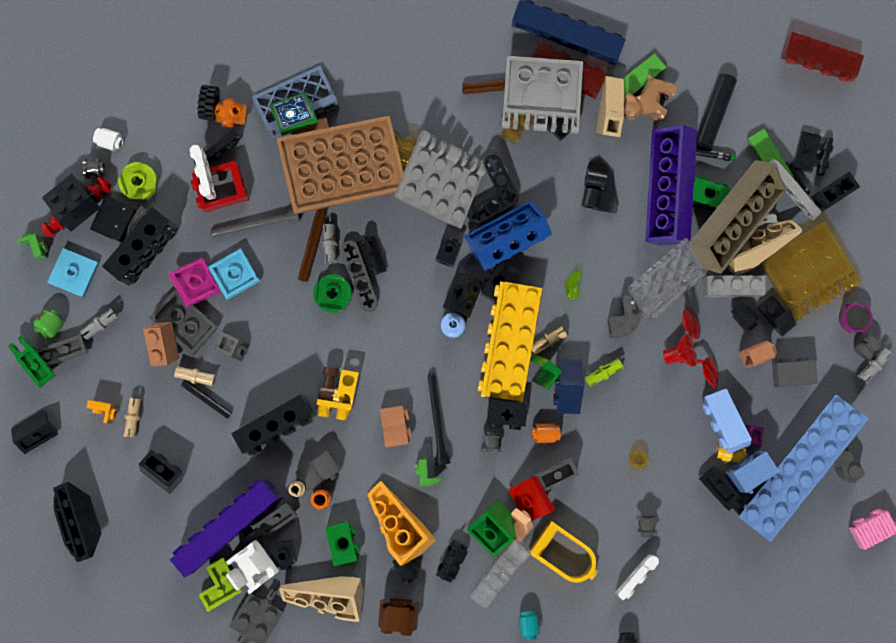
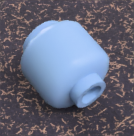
[441,312,465,338]

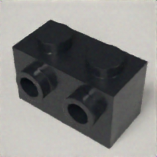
[138,450,183,494]

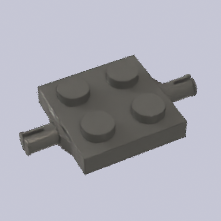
[229,588,284,643]

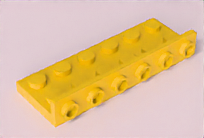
[478,281,542,402]

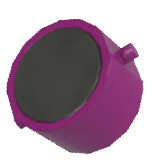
[839,303,872,334]

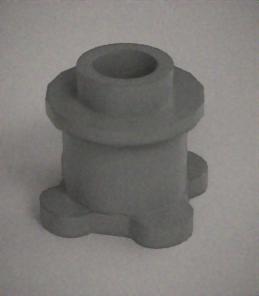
[82,158,105,179]
[481,432,501,452]
[636,514,660,538]

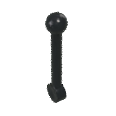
[786,161,810,195]

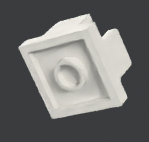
[226,540,279,594]

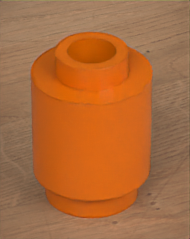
[532,423,561,443]
[310,489,332,510]

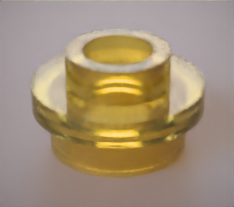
[629,450,648,470]

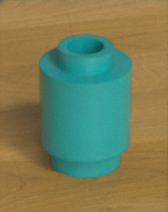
[518,610,540,640]

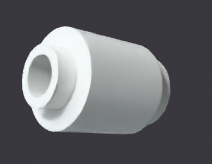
[93,128,124,151]

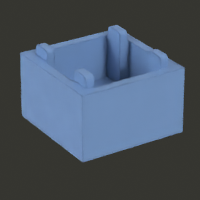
[725,451,780,494]

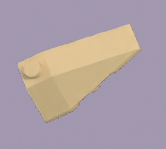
[727,220,802,276]
[279,576,363,622]

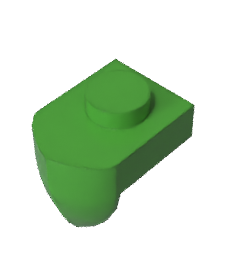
[415,459,443,487]

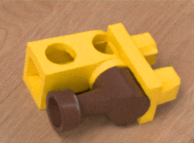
[316,367,360,421]

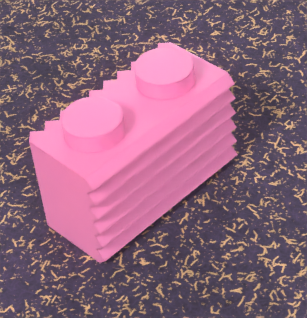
[849,509,896,550]

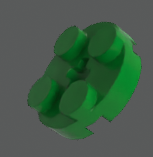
[313,274,352,313]

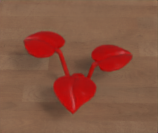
[663,307,719,390]

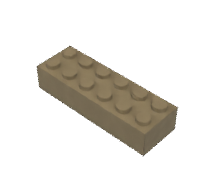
[689,160,786,274]

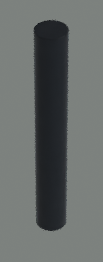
[181,380,232,419]

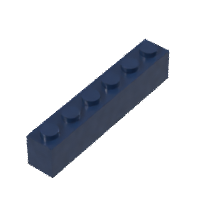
[511,0,626,65]

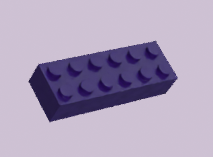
[645,125,697,246]
[169,480,282,578]

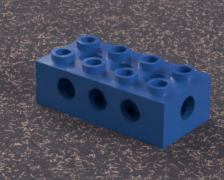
[464,201,552,271]

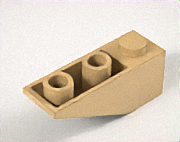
[595,76,624,137]

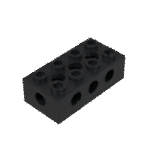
[102,207,178,286]
[231,394,316,456]

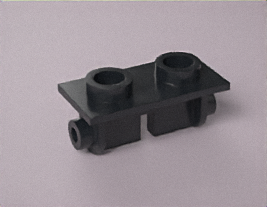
[357,236,387,277]
[436,539,468,583]

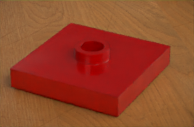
[508,475,555,521]

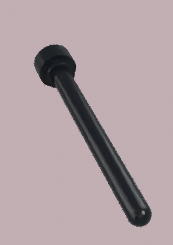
[428,373,451,466]

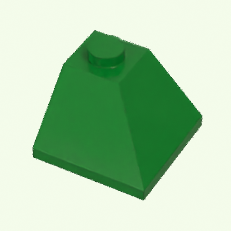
[466,499,516,558]

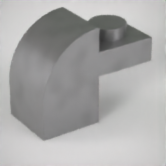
[607,296,641,338]

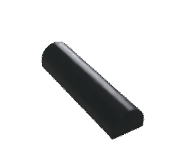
[696,73,737,150]

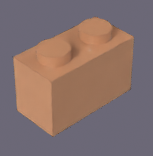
[143,322,179,366]

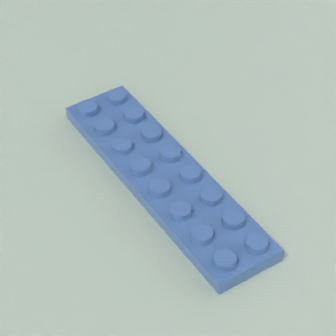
[739,395,869,542]

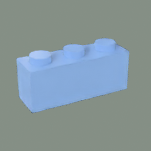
[702,389,752,454]

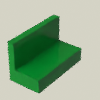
[530,354,562,390]

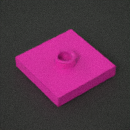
[168,258,221,308]

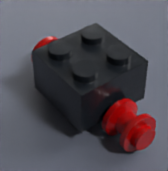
[40,174,112,238]

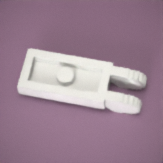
[189,145,216,200]
[615,554,659,600]

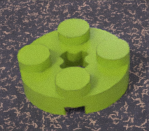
[118,162,158,201]

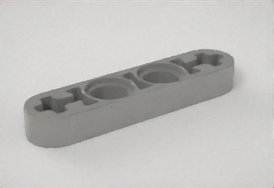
[769,159,821,220]

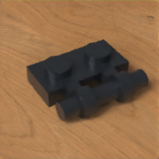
[792,131,834,176]

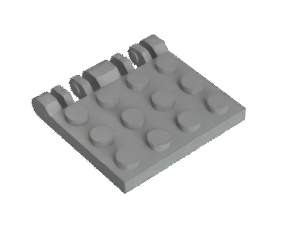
[502,56,583,134]
[394,130,488,229]

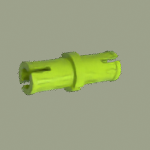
[584,358,624,387]

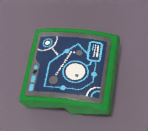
[269,92,318,136]

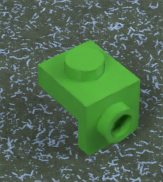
[17,232,48,260]

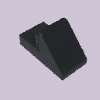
[757,295,797,337]

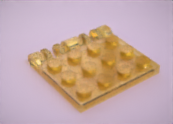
[760,221,861,322]

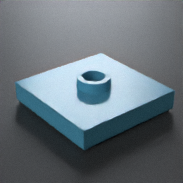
[47,248,99,298]
[208,248,261,300]

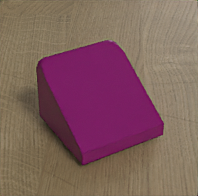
[745,425,764,446]

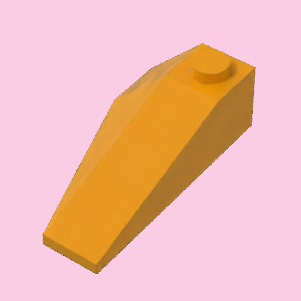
[367,481,436,566]

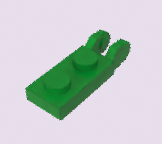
[8,335,56,388]

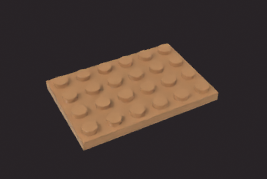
[276,116,403,214]

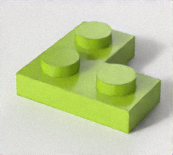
[198,557,243,612]

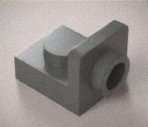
[214,332,249,361]

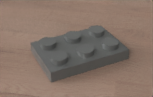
[149,289,219,356]

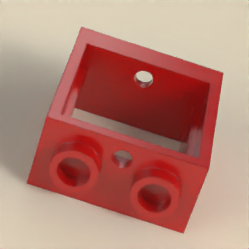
[190,161,249,213]

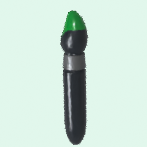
[696,148,736,161]

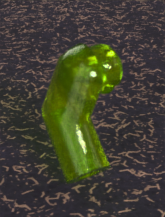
[565,270,582,299]

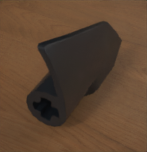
[581,157,618,213]

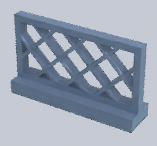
[252,66,340,139]

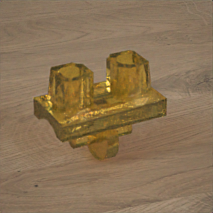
[500,113,533,144]

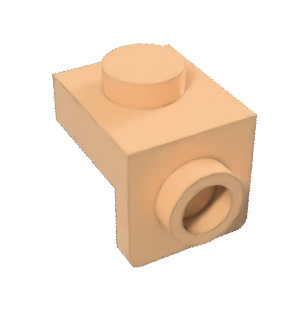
[511,508,533,541]

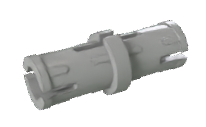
[322,224,337,264]
[80,307,119,340]
[857,347,893,384]

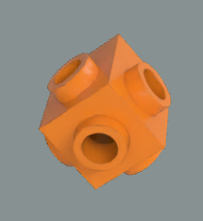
[215,98,247,127]

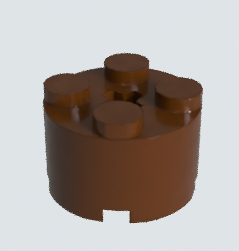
[378,598,419,636]

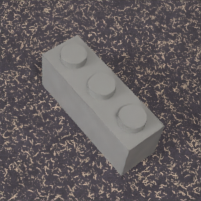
[703,276,766,298]

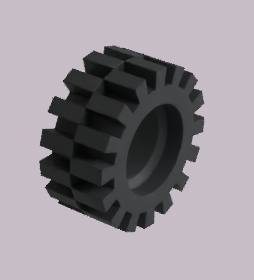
[197,85,220,121]

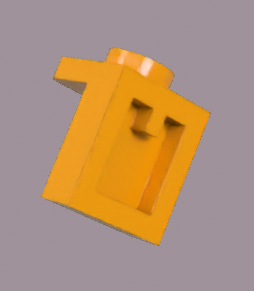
[86,400,117,424]

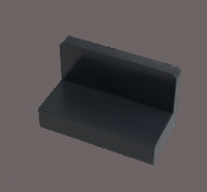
[11,410,58,454]

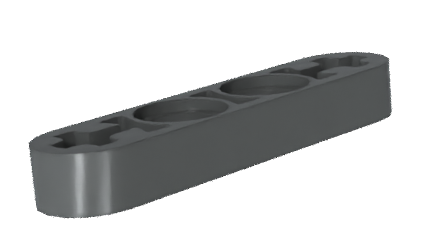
[341,240,378,312]

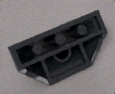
[53,482,102,562]

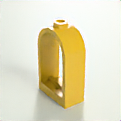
[528,520,598,583]

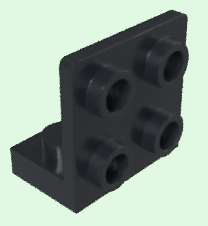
[90,196,138,243]

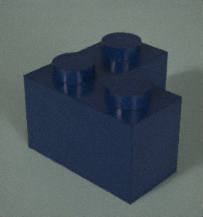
[553,359,584,414]

